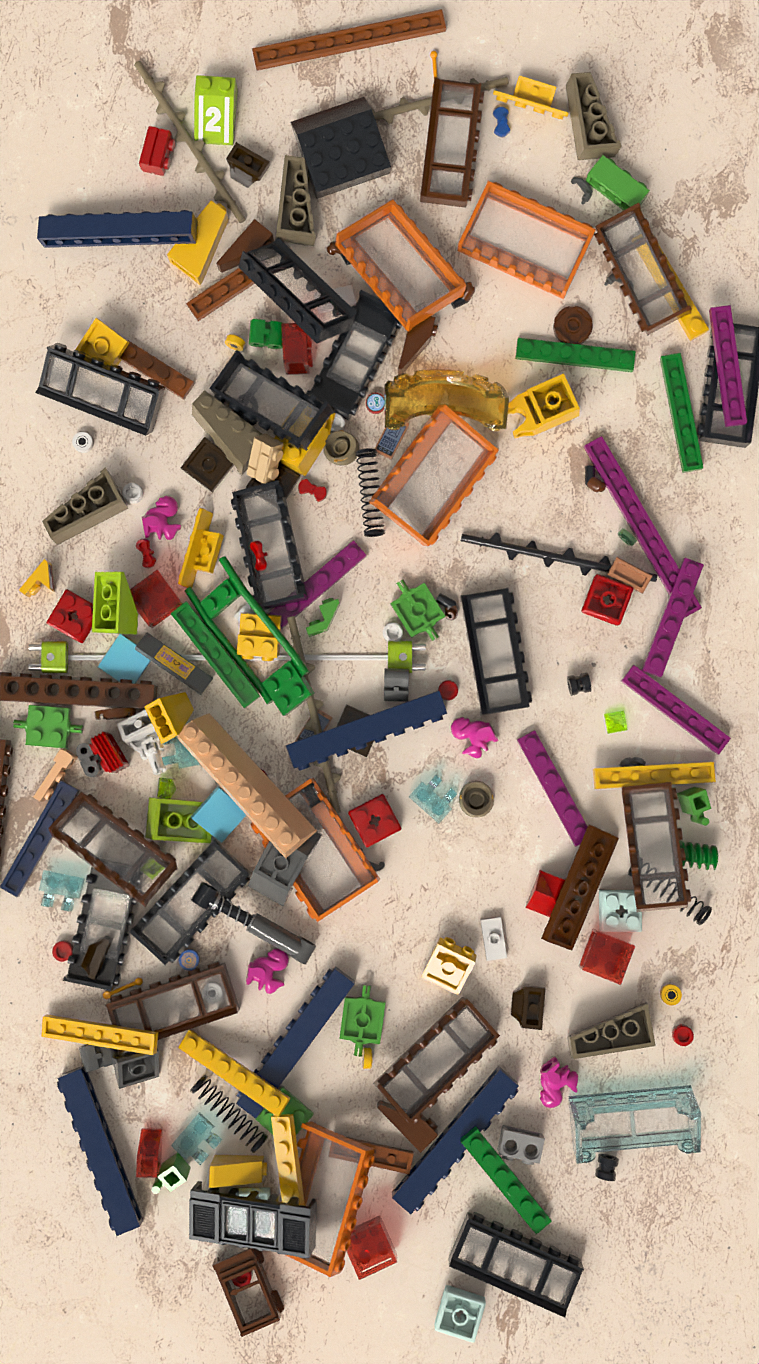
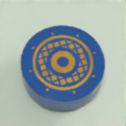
[179,949,200,970]

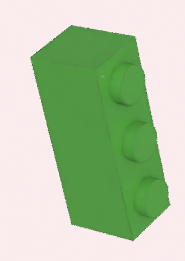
[586,155,650,211]

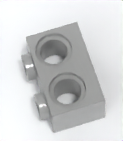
[497,1125,545,1165]

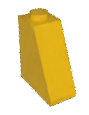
[144,692,194,744]
[209,1155,268,1188]

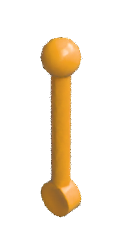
[430,51,438,85]
[103,977,143,999]

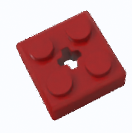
[581,574,634,626]
[46,589,93,643]
[89,731,130,773]
[348,794,402,847]

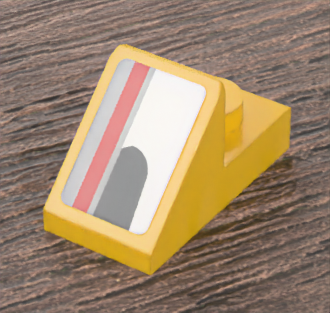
[19,559,55,598]

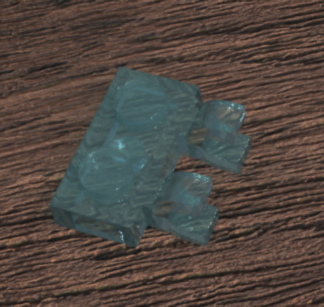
[162,736,199,769]
[409,775,457,824]
[39,870,85,911]
[171,1112,222,1165]

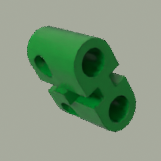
[248,319,285,349]

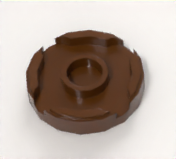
[553,306,593,345]
[94,708,136,720]

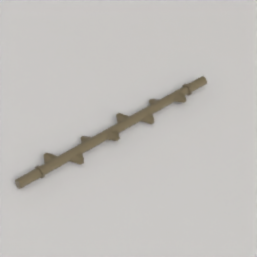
[134,61,246,223]
[370,76,509,124]
[287,616,341,814]

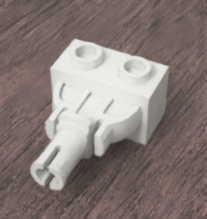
[117,710,166,775]

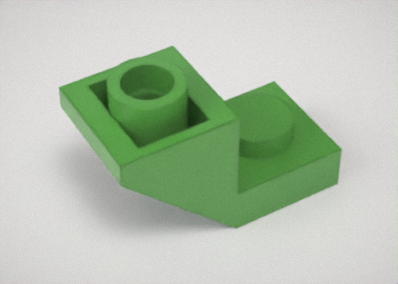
[306,598,340,637]

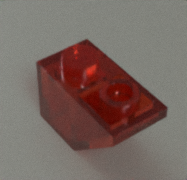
[136,1128,163,1178]

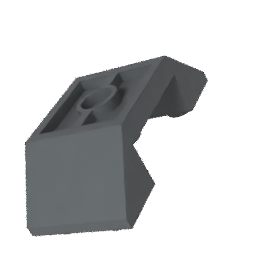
[248,832,322,906]

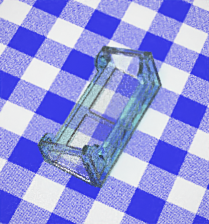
[568,1085,701,1164]

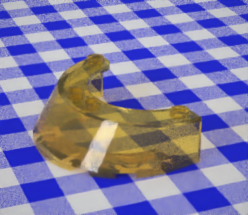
[384,369,509,431]

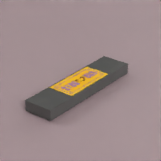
[135,632,213,695]

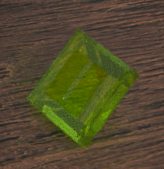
[604,711,628,734]
[157,777,176,799]

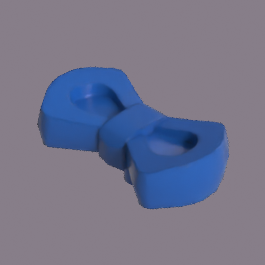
[493,107,510,137]

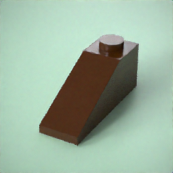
[216,219,274,273]
[398,316,438,375]
[377,1100,438,1153]

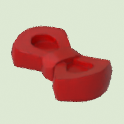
[298,479,327,502]
[136,539,156,568]
[250,540,268,571]

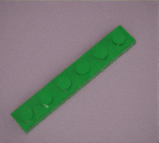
[515,338,636,372]
[660,353,704,473]
[170,601,261,709]
[460,1126,552,1235]

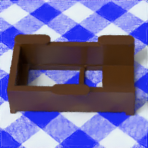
[212,1248,284,1337]

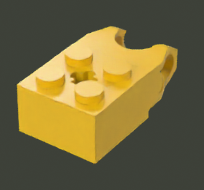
[502,373,580,439]
[274,406,336,476]

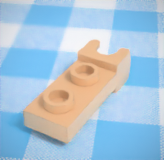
[33,748,78,802]

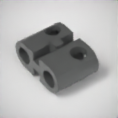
[384,668,409,702]
[76,743,104,777]
[79,1044,118,1072]

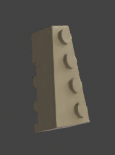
[566,72,622,160]
[275,155,316,246]
[192,390,262,476]
[42,467,128,545]
[567,1003,656,1059]

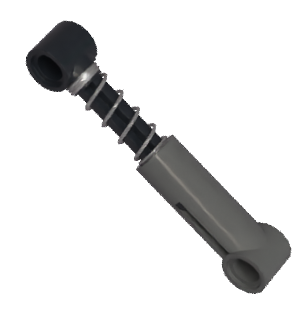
[191,882,316,965]

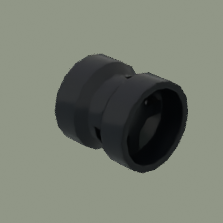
[567,672,592,696]
[595,1154,619,1181]

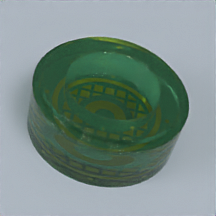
[617,528,637,546]

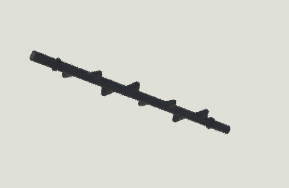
[460,532,658,583]

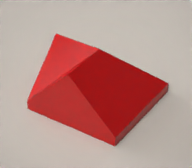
[525,870,565,917]

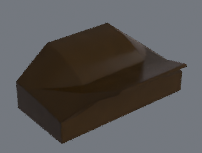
[226,142,270,188]
[81,935,114,979]
[511,986,546,1030]

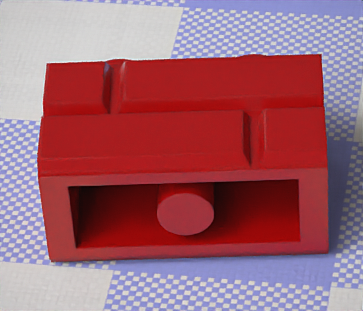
[139,126,175,176]

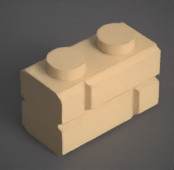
[247,434,283,483]

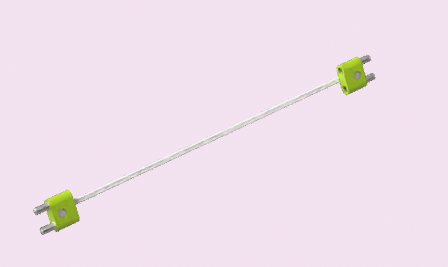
[28,641,426,673]

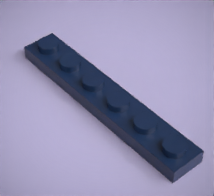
[0,780,80,897]

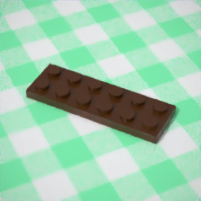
[541,824,619,951]

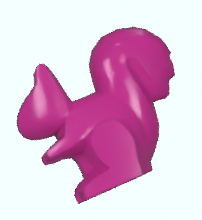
[142,496,181,540]
[451,717,499,758]
[246,948,289,994]
[540,1056,578,1108]

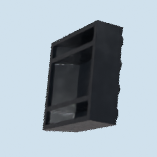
[290,97,391,199]

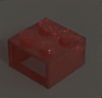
[281,323,313,375]
[130,570,183,628]
[579,928,635,985]
[347,1215,397,1280]

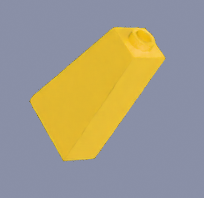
[167,200,229,285]

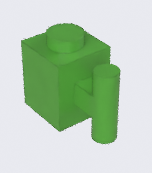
[677,786,712,826]
[152,1152,191,1194]

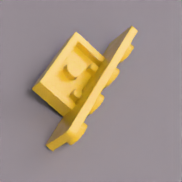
[493,76,569,120]
[178,508,224,588]

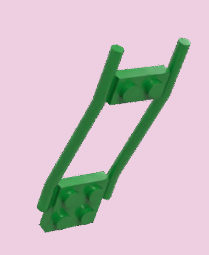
[185,556,315,716]

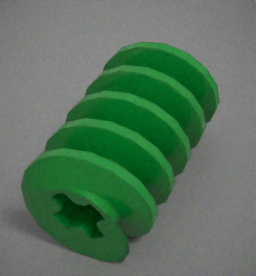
[672,841,718,871]

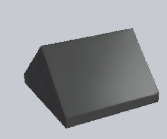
[112,1048,159,1089]

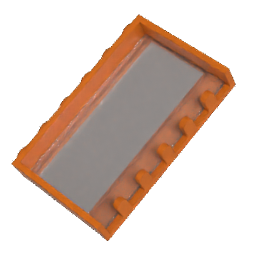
[457,181,596,299]
[335,199,467,332]
[369,404,499,546]
[251,777,380,922]
[274,1121,375,1277]

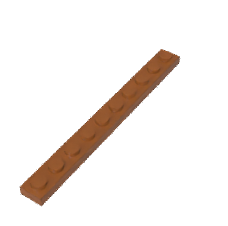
[252,9,446,71]

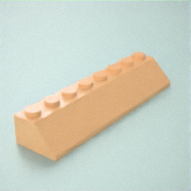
[177,713,317,858]

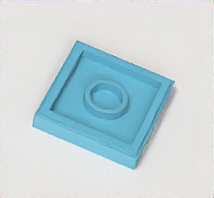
[98,634,151,684]
[191,786,246,843]

